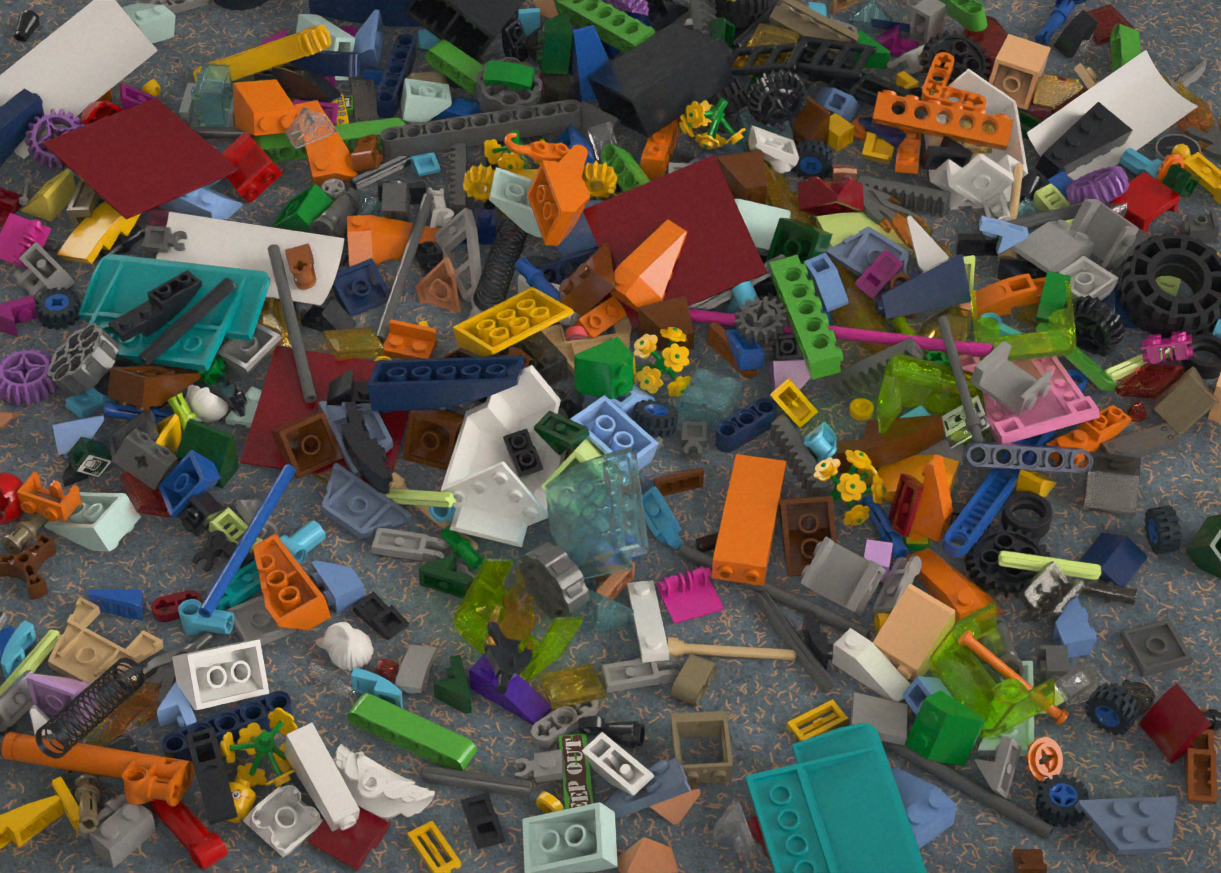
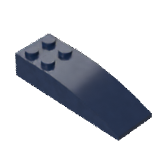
[309,0,423,27]
[367,356,525,413]

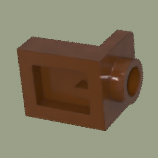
[1012,849,1047,873]

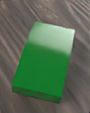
[483,61,535,90]
[1035,271,1071,325]

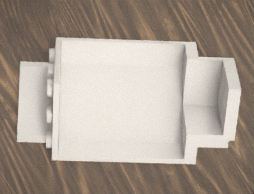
[922,69,1028,210]
[441,365,567,547]

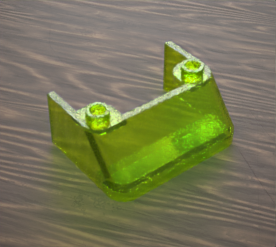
[970,280,1076,362]
[876,353,989,455]
[453,559,583,682]
[929,602,1055,738]

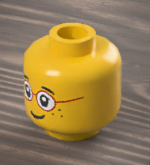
[226,778,256,823]

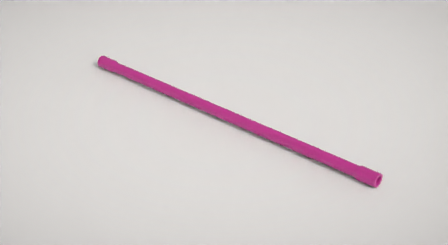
[616,299,993,358]

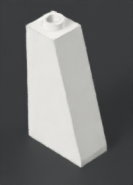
[285,723,360,832]

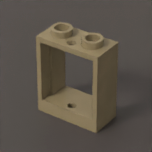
[670,711,733,785]

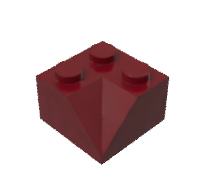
[798,177,864,216]

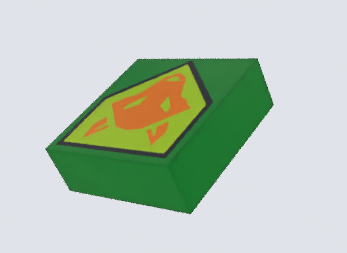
[902,531,931,551]

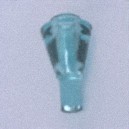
[356,197,382,216]

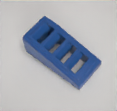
[725,329,764,370]
[88,589,145,621]

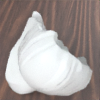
[184,384,229,423]
[316,622,373,671]

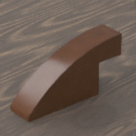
[836,414,946,473]

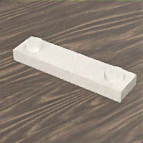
[627,580,669,663]

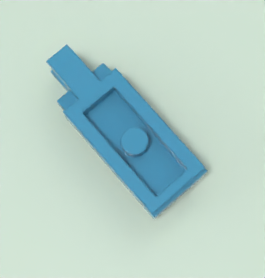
[634,486,684,551]

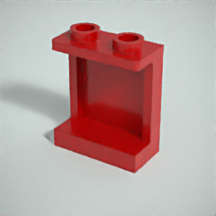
[221,131,283,203]
[1107,172,1180,233]

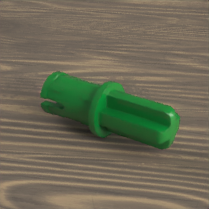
[441,526,484,571]

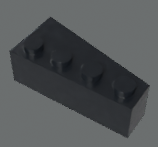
[1035,101,1133,179]

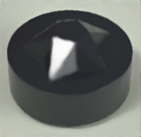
[578,716,605,736]

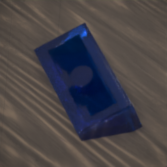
[858,117,906,148]

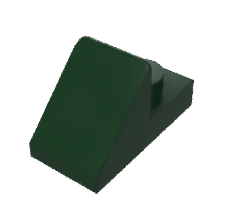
[1162,164,1201,198]
[534,411,590,455]
[419,555,472,600]
[433,655,472,714]

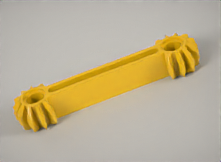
[193,25,332,91]
[463,160,618,203]

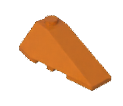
[295,100,358,187]
[347,215,441,267]
[610,219,687,313]
[253,534,331,630]
[905,548,1004,630]

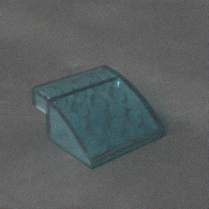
[545,447,649,579]

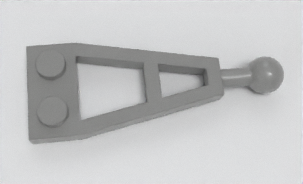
[434,208,484,318]

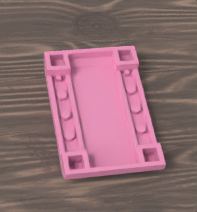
[959,332,1100,443]

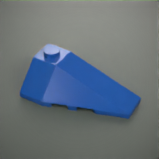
[572,25,610,110]

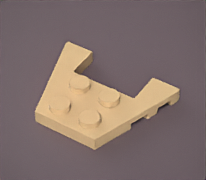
[540,316,632,375]
[48,596,164,686]

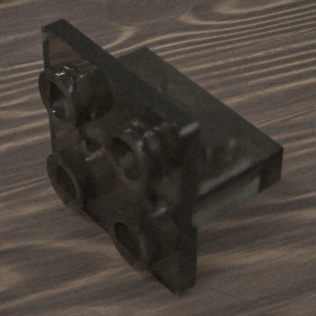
[1017,561,1085,623]

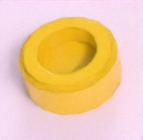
[849,398,874,421]
[535,791,564,814]

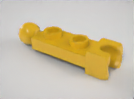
[1172,144,1221,205]

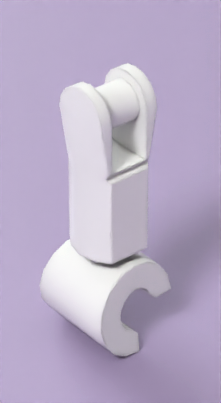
[427,187,454,228]

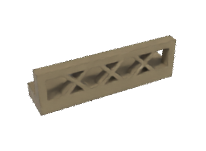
[768,0,859,61]
[66,179,100,229]

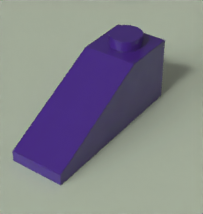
[469,653,552,725]

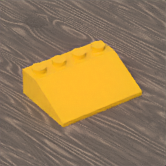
[453,287,574,357]

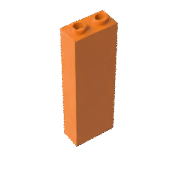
[711,454,786,586]

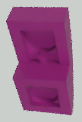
[854,249,904,299]

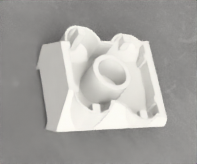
[243,785,323,857]

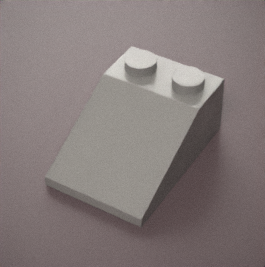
[1011,220,1096,273]

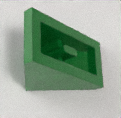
[855,30,890,69]

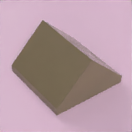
[1153,366,1218,434]

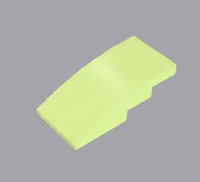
[816,212,914,252]

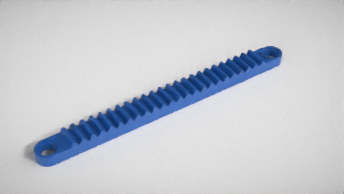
[942,369,1088,557]

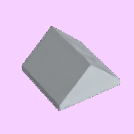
[217,323,282,379]

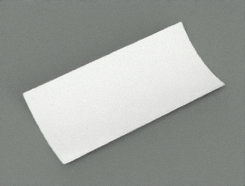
[0,0,158,159]
[1027,50,1198,180]
[156,212,344,305]

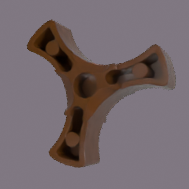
[0,533,56,600]

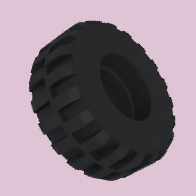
[1118,233,1221,337]

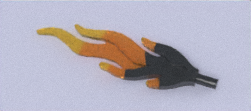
[484,566,535,694]

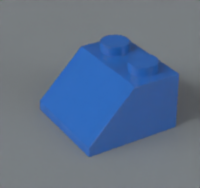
[158,450,221,518]

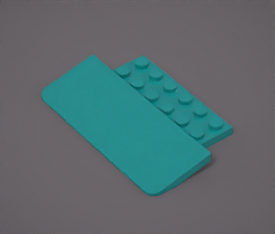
[78,254,270,371]
[745,723,927,873]

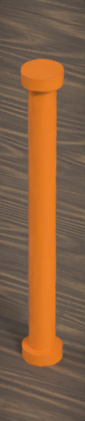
[958,630,1069,725]

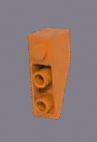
[911,454,953,542]

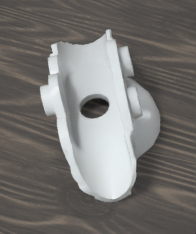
[335,744,435,820]

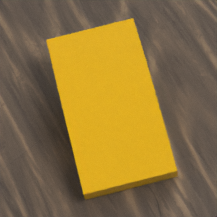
[57,201,140,264]

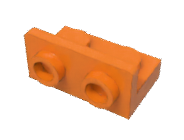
[573,296,627,339]
[381,319,437,360]

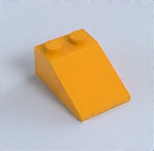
[868,454,959,502]

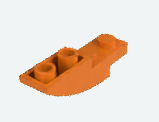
[895,129,921,174]
[957,273,1045,322]
[1046,405,1132,465]

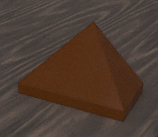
[654,467,704,496]

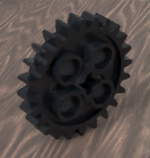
[919,30,992,86]
[965,525,1050,598]

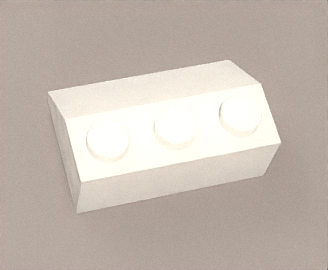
[172,640,269,710]

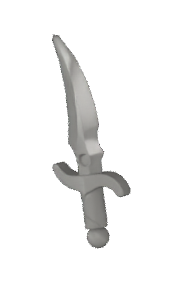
[1166,60,1207,98]

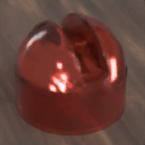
[1127,401,1148,422]
[376,659,399,681]

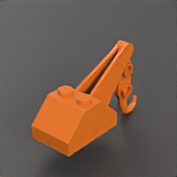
[504,133,590,246]

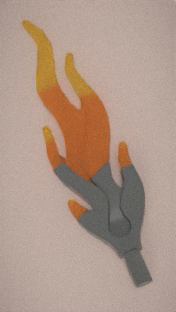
[1159,72,1221,161]
[844,175,978,281]
[67,631,213,773]

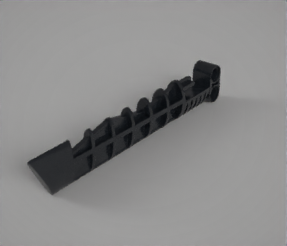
[734,27,926,119]

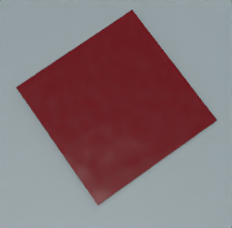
[42,98,240,220]
[583,155,767,330]
[240,346,409,483]

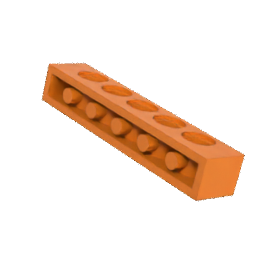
[872,90,1014,151]
[640,113,687,180]

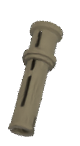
[1,512,48,554]
[74,773,101,833]

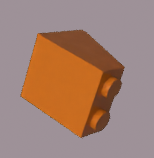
[233,79,297,136]

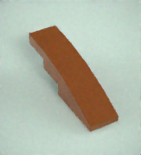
[1183,709,1217,804]

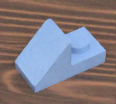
[979,215,1029,254]
[157,682,197,729]

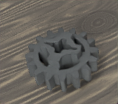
[735,296,788,343]

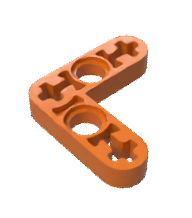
[921,52,987,111]

